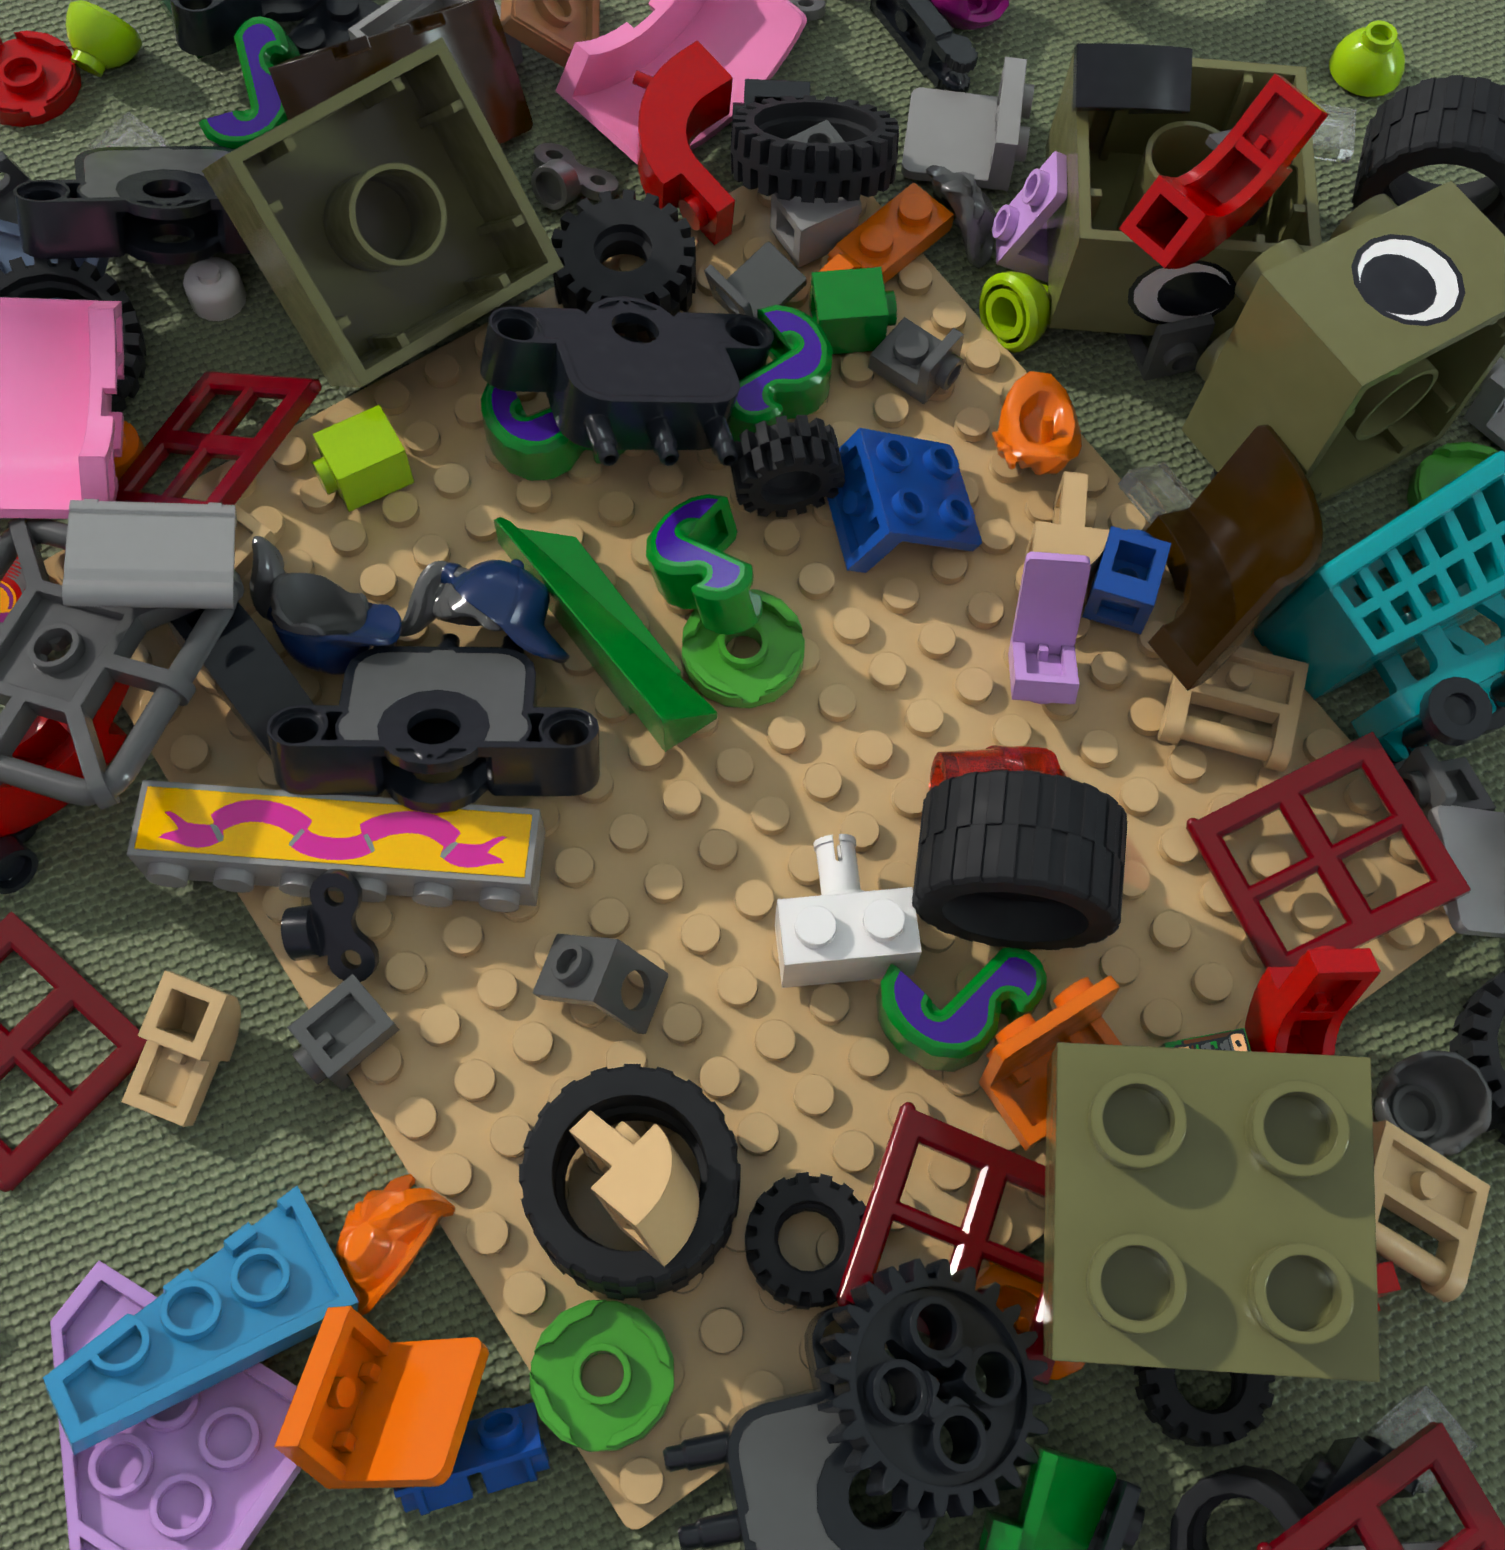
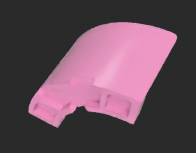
[556,0,807,165]
[0,297,124,519]

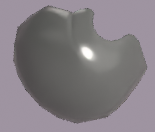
[1374,1050,1492,1157]

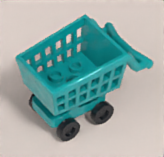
[1254,451,1505,771]

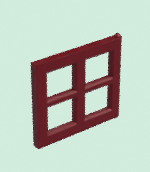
[116,371,322,505]
[1186,731,1471,969]
[0,911,147,1192]
[836,1102,1055,1385]
[1257,1422,1505,1550]

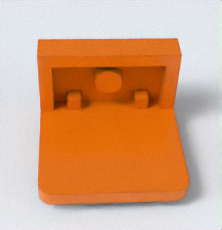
[978,975,1122,1151]
[274,1306,489,1489]

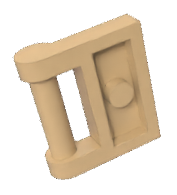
[1158,646,1309,773]
[1373,1120,1490,1302]

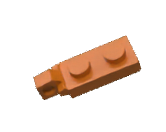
[819,182,954,284]

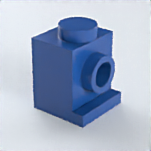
[1082,526,1171,634]

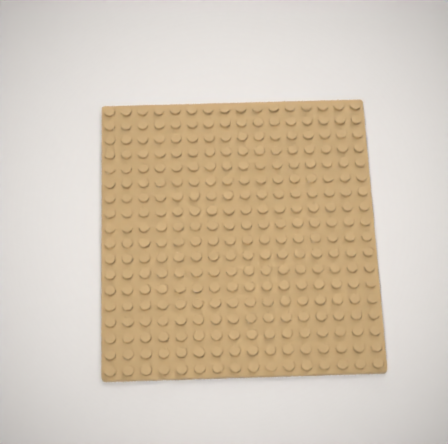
[43,186,1457,1530]

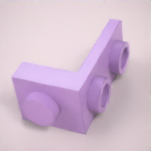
[992,151,1067,282]
[1008,552,1091,704]

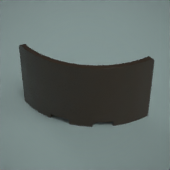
[268,0,533,144]
[1145,425,1323,691]

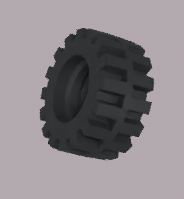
[745,1172,866,1310]
[1134,1366,1275,1447]

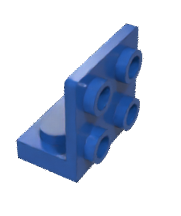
[827,428,982,573]

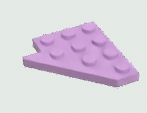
[50,1260,301,1550]

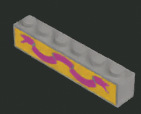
[126,780,546,912]

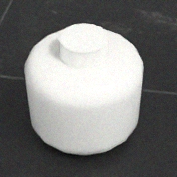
[183,257,247,321]

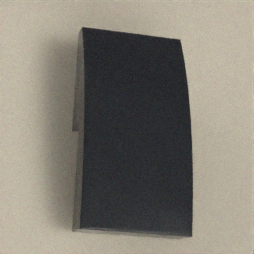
[1072,43,1193,114]

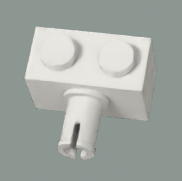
[775,834,922,988]

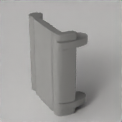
[62,499,237,609]

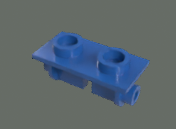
[394,1402,550,1516]

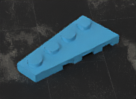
[43,1186,359,1455]

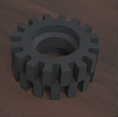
[730,415,845,517]

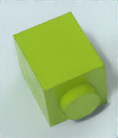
[312,404,414,512]

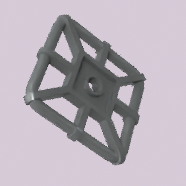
[0,518,245,810]

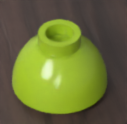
[65,0,143,77]
[1329,20,1405,97]
[979,271,1050,353]

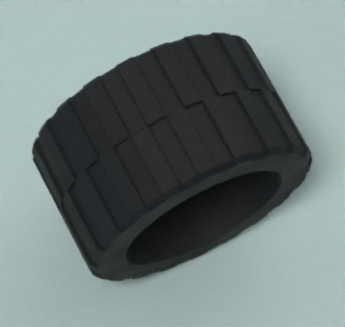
[1352,75,1505,236]
[912,769,1128,950]
[519,1064,741,1301]

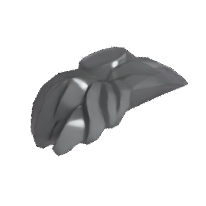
[926,165,996,269]

